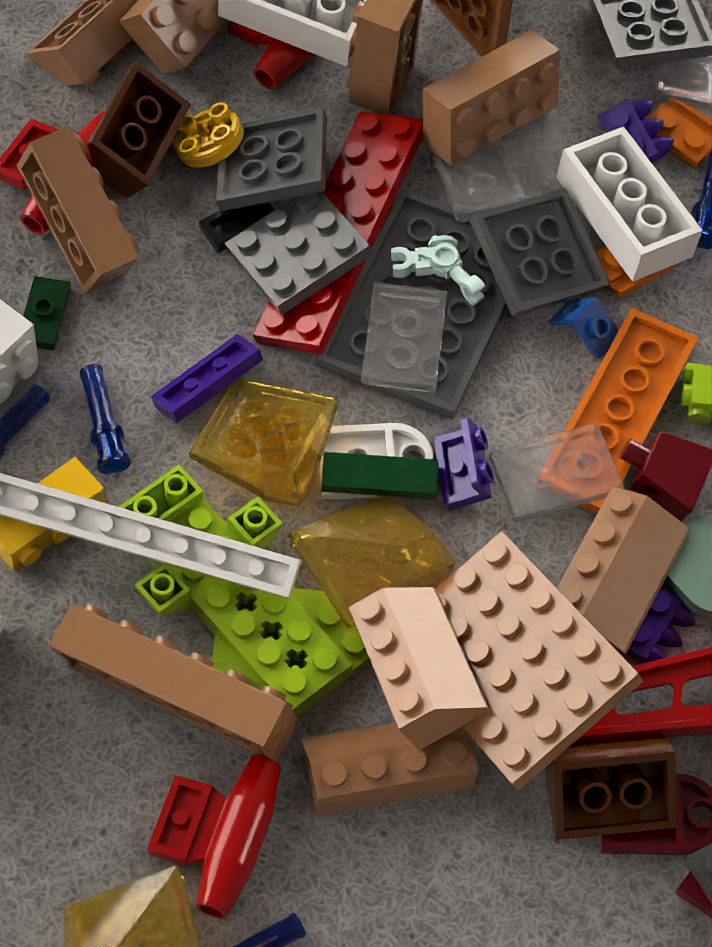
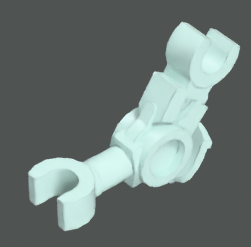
[391,235,485,306]

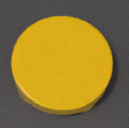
[174,102,244,168]

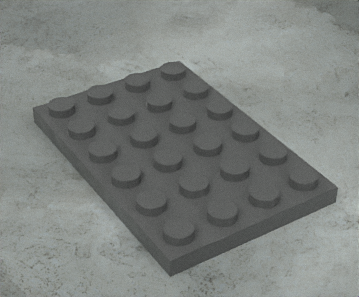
[315,189,507,419]

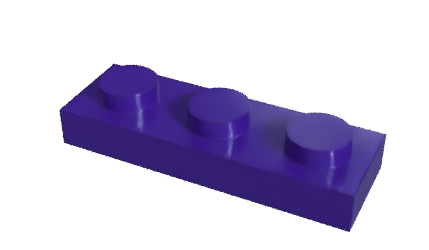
[151,334,263,423]

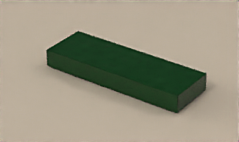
[321,452,438,500]

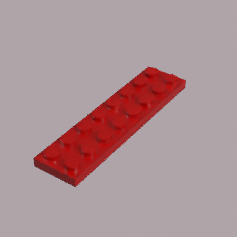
[253,111,423,355]

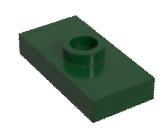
[23,276,71,351]

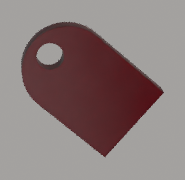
[601,774,712,855]

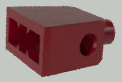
[619,432,712,521]

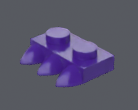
[598,98,674,163]
[626,586,695,663]

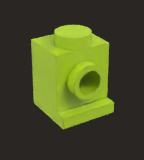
[681,363,712,425]

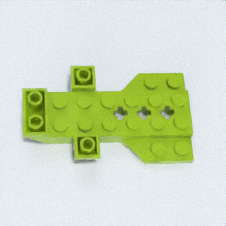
[118,464,371,717]

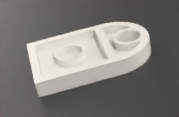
[316,423,433,500]

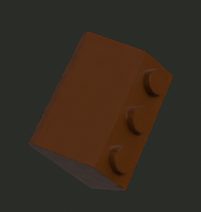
[87,61,191,198]
[545,734,677,840]

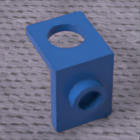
[549,297,619,358]

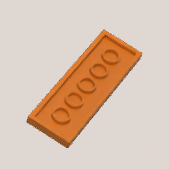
[536,307,699,514]

